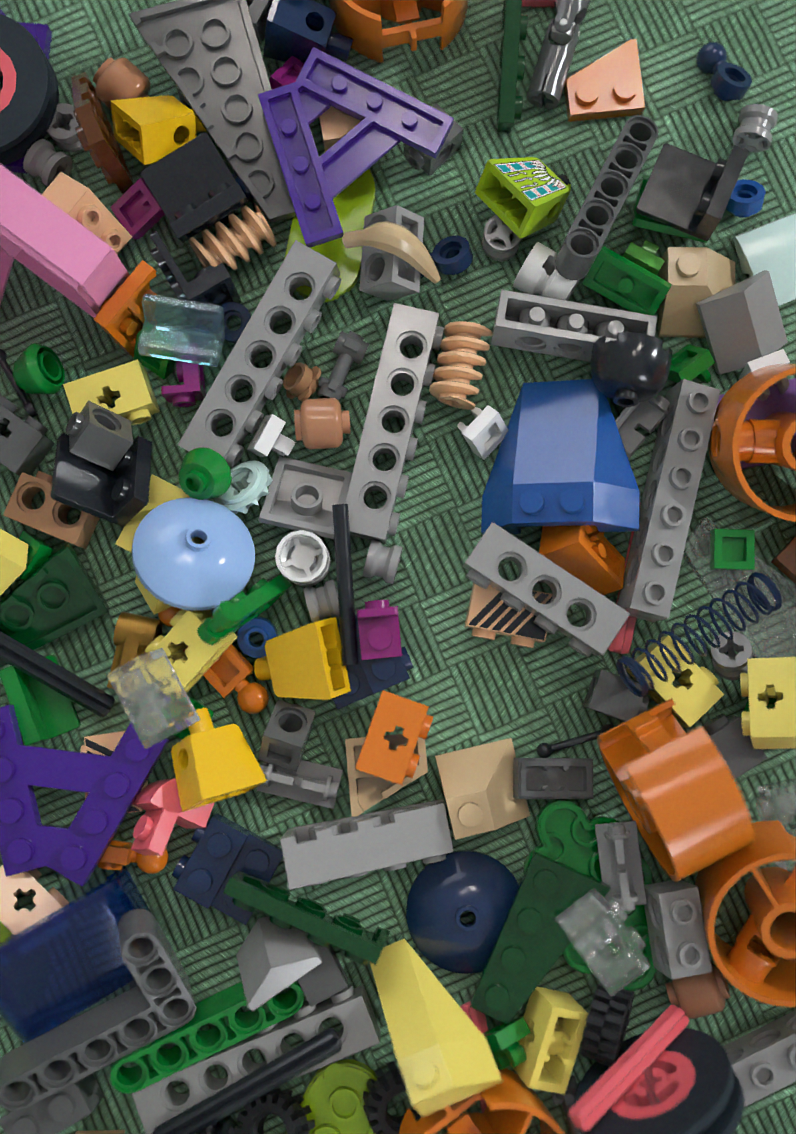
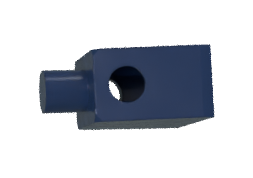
[263,0,353,64]

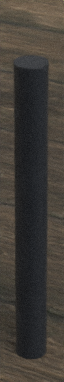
[332,504,358,665]

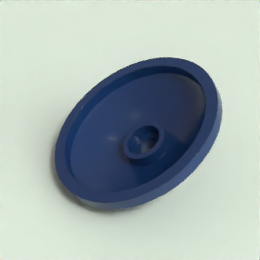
[406,850,519,974]

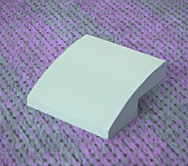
[733,213,796,306]

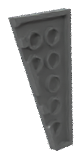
[128,0,296,223]

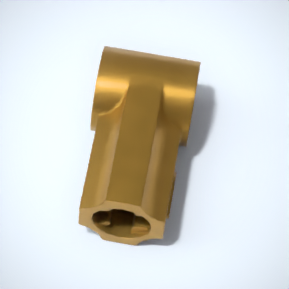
[107,611,163,695]

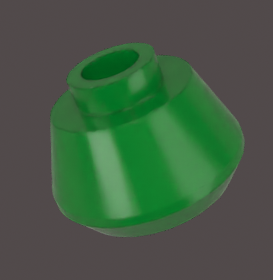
[13,343,65,395]
[179,447,232,500]

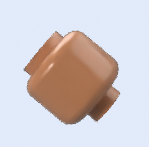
[93,57,151,109]
[294,398,351,449]
[666,961,731,1019]

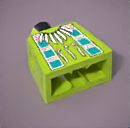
[474,157,571,239]

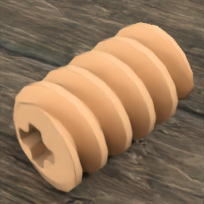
[188,203,276,271]
[429,321,493,410]

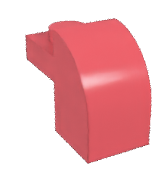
[131,778,214,856]

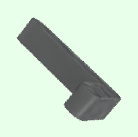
[0,909,196,1111]

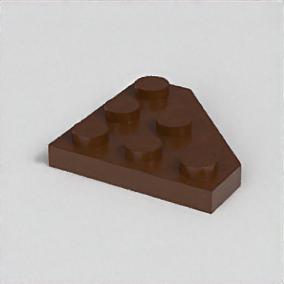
[71,72,134,194]

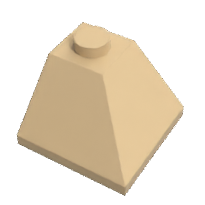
[658,247,736,338]
[435,738,530,840]

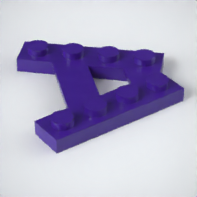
[258,47,454,248]
[0,705,170,887]

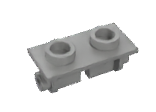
[615,395,670,459]
[257,760,343,809]
[595,821,646,911]

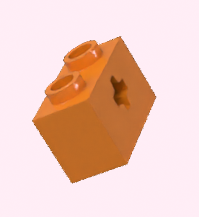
[355,690,433,785]

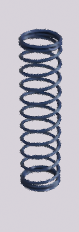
[616,572,782,697]

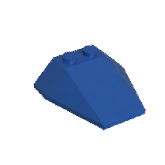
[481,379,640,535]

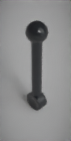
[0,349,38,418]
[537,724,614,758]

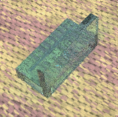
[137,294,225,367]

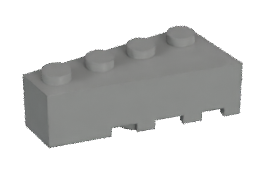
[280,799,454,890]

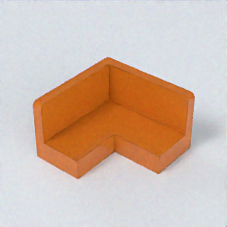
[539,525,625,595]

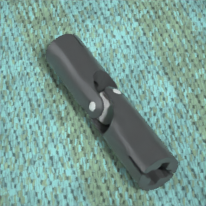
[526,0,590,109]

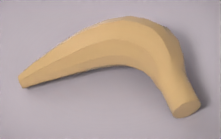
[342,221,441,284]

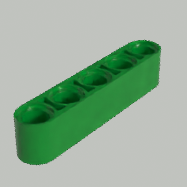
[110,980,304,1094]

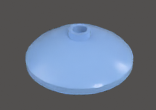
[132,497,255,611]

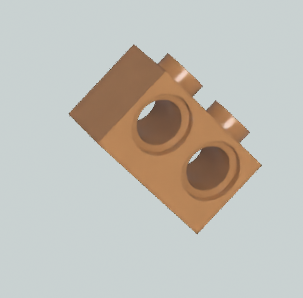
[3,471,100,549]

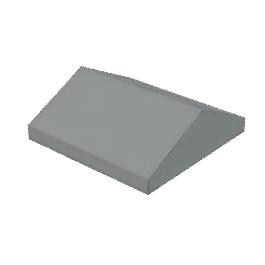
[696,270,788,375]
[259,456,352,539]
[236,916,322,1011]

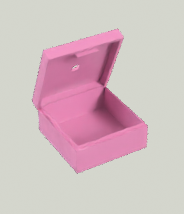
[0,164,130,318]

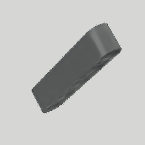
[555,115,659,280]

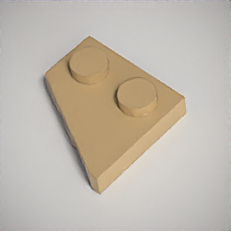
[345,734,428,817]

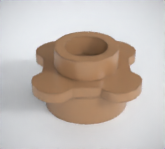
[283,362,321,402]

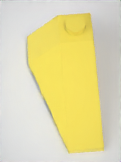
[370,939,503,1117]

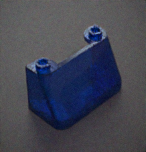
[0,866,151,1044]

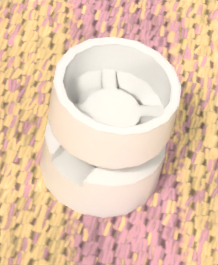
[513,242,579,301]
[275,530,331,587]

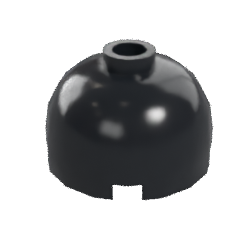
[591,332,673,407]

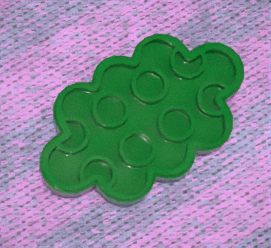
[523,799,657,991]

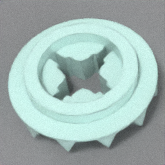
[214,461,273,514]

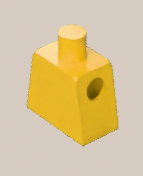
[111,95,207,165]
[254,617,351,700]
[171,708,267,812]

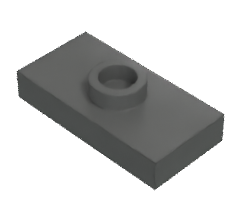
[513,757,593,799]

